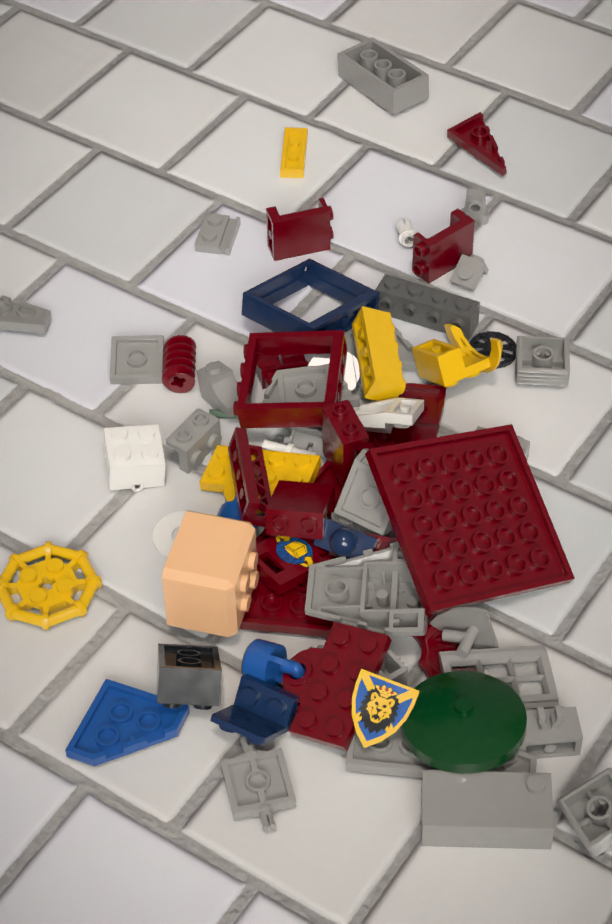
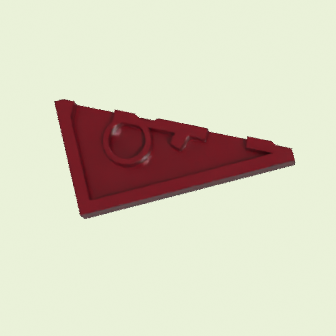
[447,112,507,176]

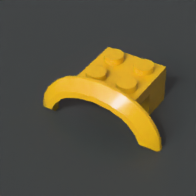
[412,324,503,387]

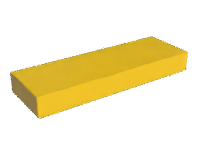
[280,127,308,178]

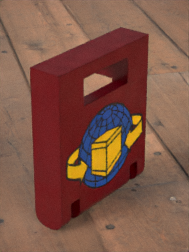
[256,536,333,595]

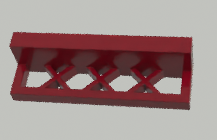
[228,427,271,527]

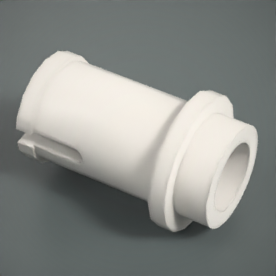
[396,218,417,247]

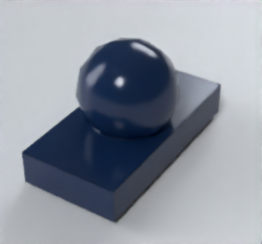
[313,518,379,559]

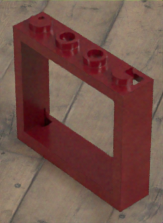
[233,330,347,428]

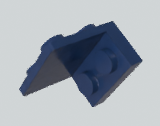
[210,674,300,745]

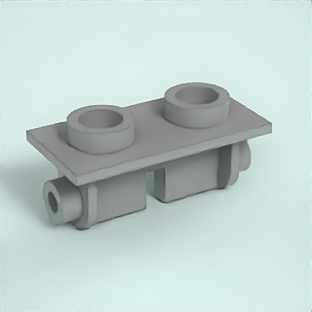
[284,427,325,458]

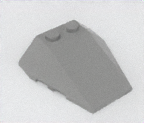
[305,541,428,636]

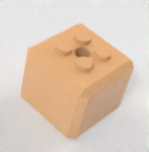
[162,510,259,637]

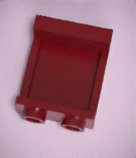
[266,198,334,261]
[412,208,475,284]
[322,400,369,489]
[265,480,335,539]

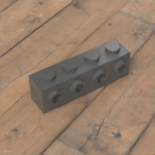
[375,274,480,340]

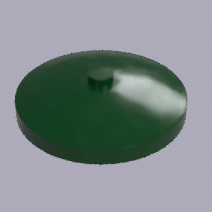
[401,671,527,774]

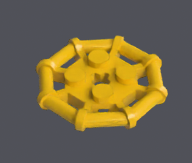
[0,541,102,630]

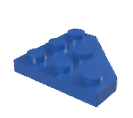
[65,679,190,766]

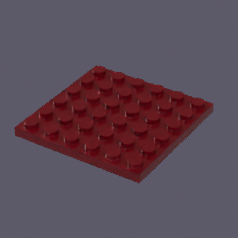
[365,424,575,616]

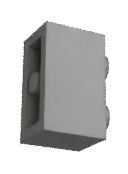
[519,705,583,759]

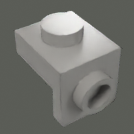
[450,254,489,292]

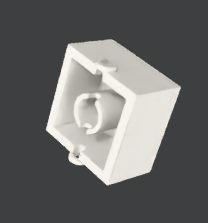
[103,424,166,492]

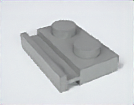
[195,213,241,256]

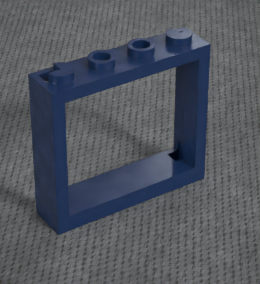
[241,258,380,332]

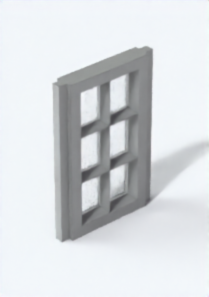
[438,645,559,710]

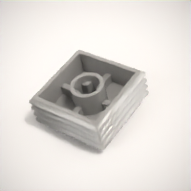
[516,336,570,387]
[557,768,612,858]

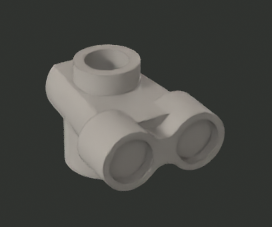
[461,185,489,225]

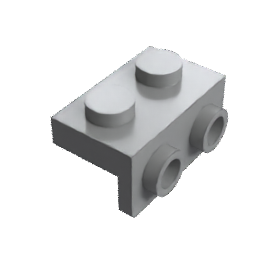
[166,409,222,474]

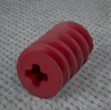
[162,335,196,393]

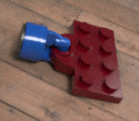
[241,622,392,752]

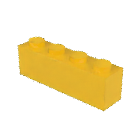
[352,306,406,401]

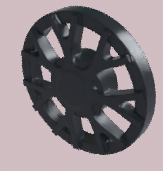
[469,331,516,369]

